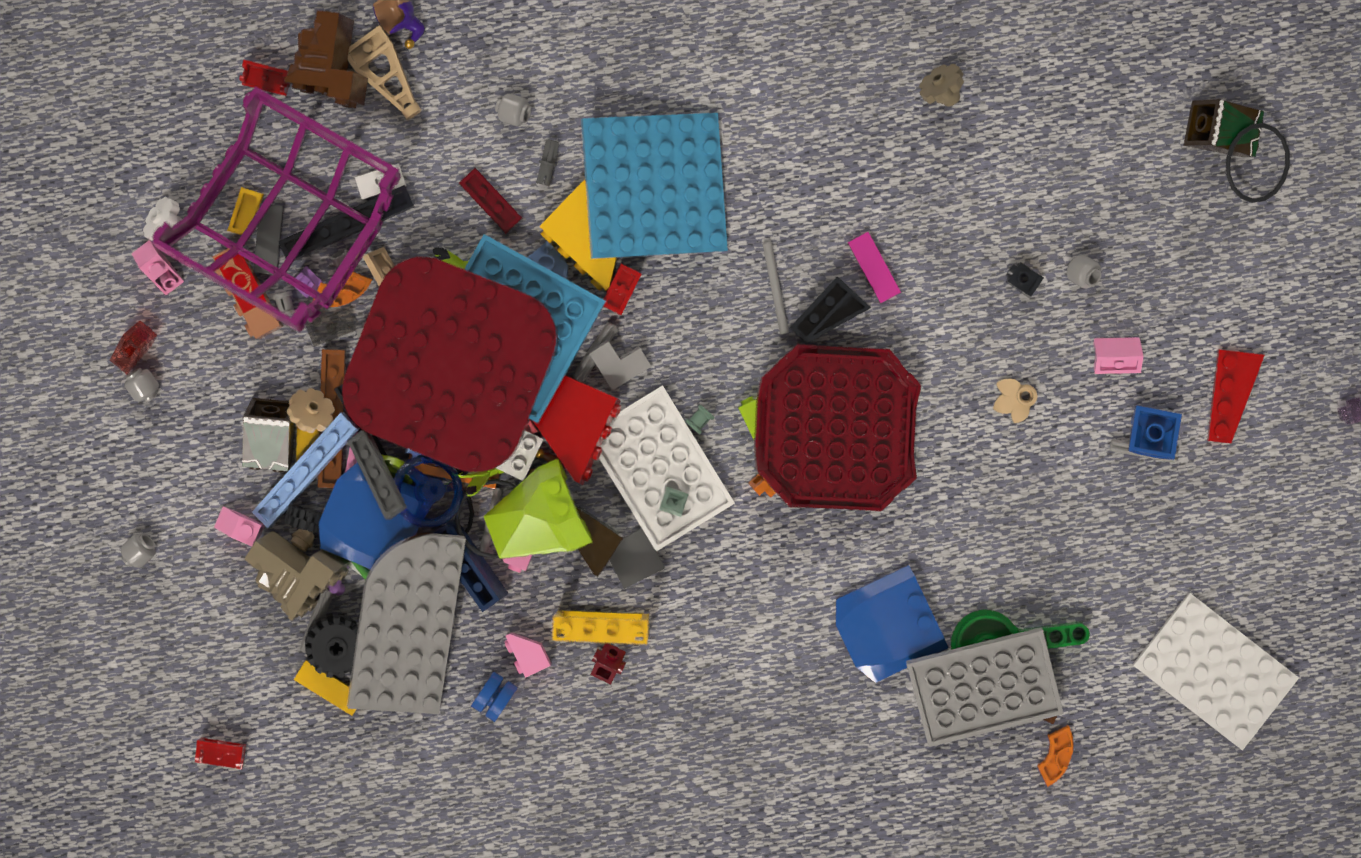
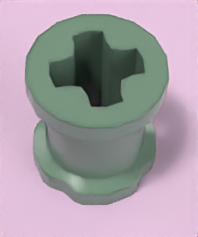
[685,404,715,435]

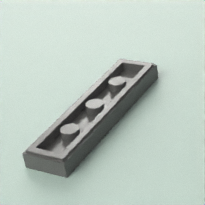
[347,430,407,520]

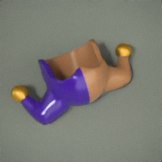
[373,0,425,49]

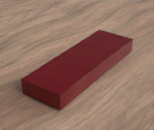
[459,168,523,234]

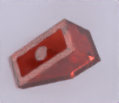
[110,320,157,375]

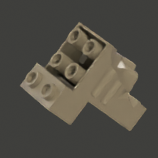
[244,531,351,621]

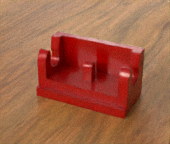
[239,59,290,96]
[603,264,642,315]
[195,738,246,770]

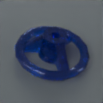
[394,454,463,528]

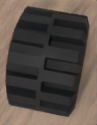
[305,613,358,678]

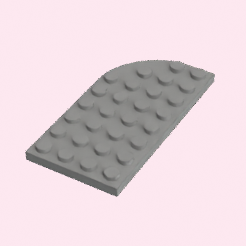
[347,533,466,714]

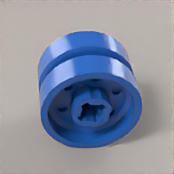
[471,671,518,722]

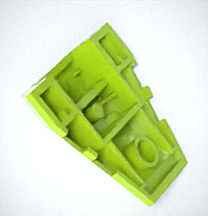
[483,458,593,559]

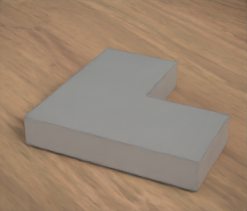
[588,339,652,391]

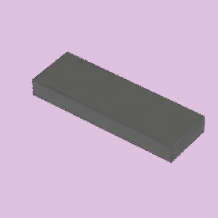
[253,204,284,275]

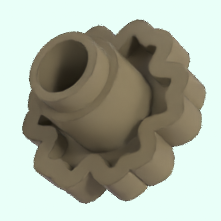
[919,64,964,107]

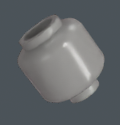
[495,93,531,126]
[1067,255,1101,289]
[124,367,159,403]
[121,534,155,568]

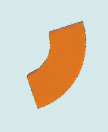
[313,271,372,307]
[1037,725,1073,787]

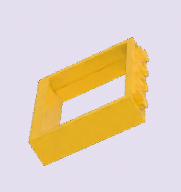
[552,610,649,644]

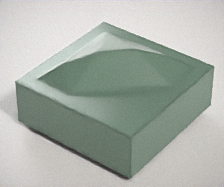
[659,487,689,517]

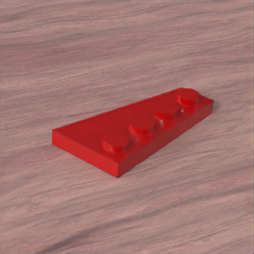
[1207,349,1265,444]

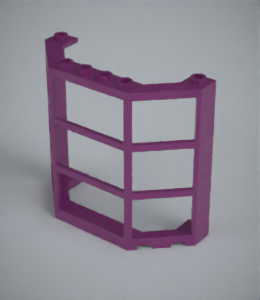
[152,86,401,332]

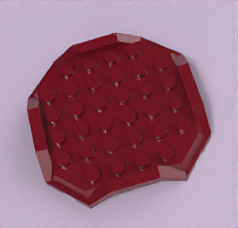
[754,344,922,511]

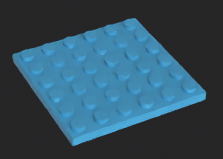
[581,113,728,259]
[464,234,606,423]

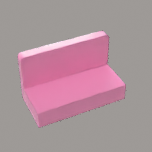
[1094,337,1144,374]

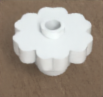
[143,197,182,241]

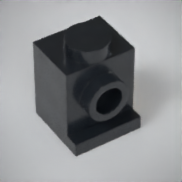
[1006,262,1044,298]

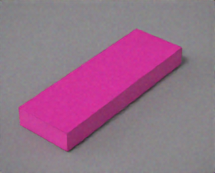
[848,232,901,303]

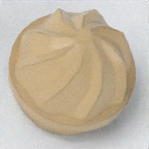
[290,529,314,552]

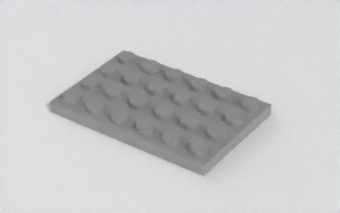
[906,627,1064,747]

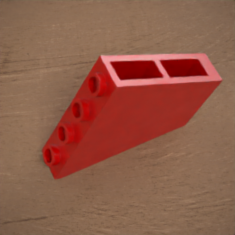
[532,376,621,485]

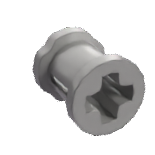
[272,291,296,316]

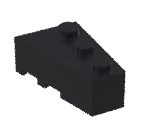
[789,276,871,344]

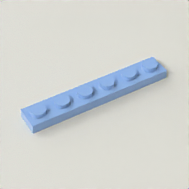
[252,412,360,528]

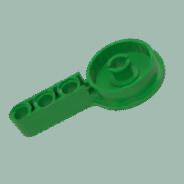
[951,609,1090,650]

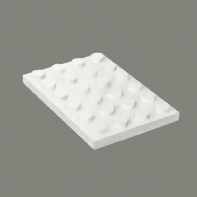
[599,385,735,551]
[1133,593,1299,750]

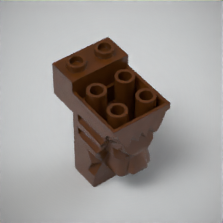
[285,10,368,109]

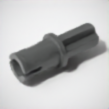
[536,139,559,186]

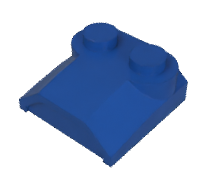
[1128,405,1182,460]

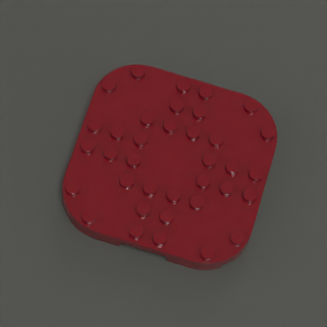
[342,257,558,472]

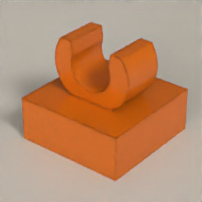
[748,474,776,498]

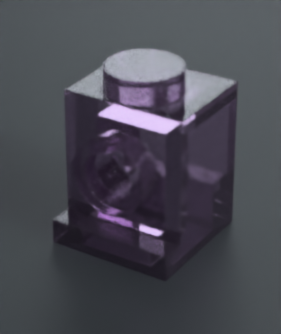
[1338,397,1361,425]

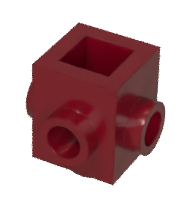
[590,643,626,685]

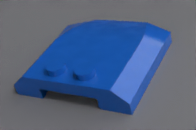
[319,463,432,569]
[835,565,948,683]

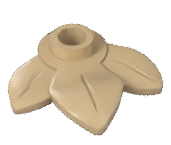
[993,378,1037,423]

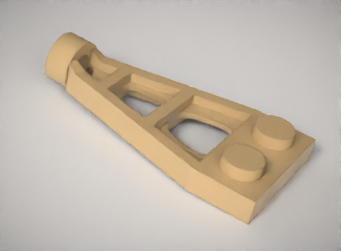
[348,25,422,120]

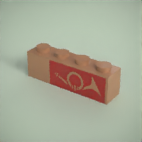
[212,248,283,339]

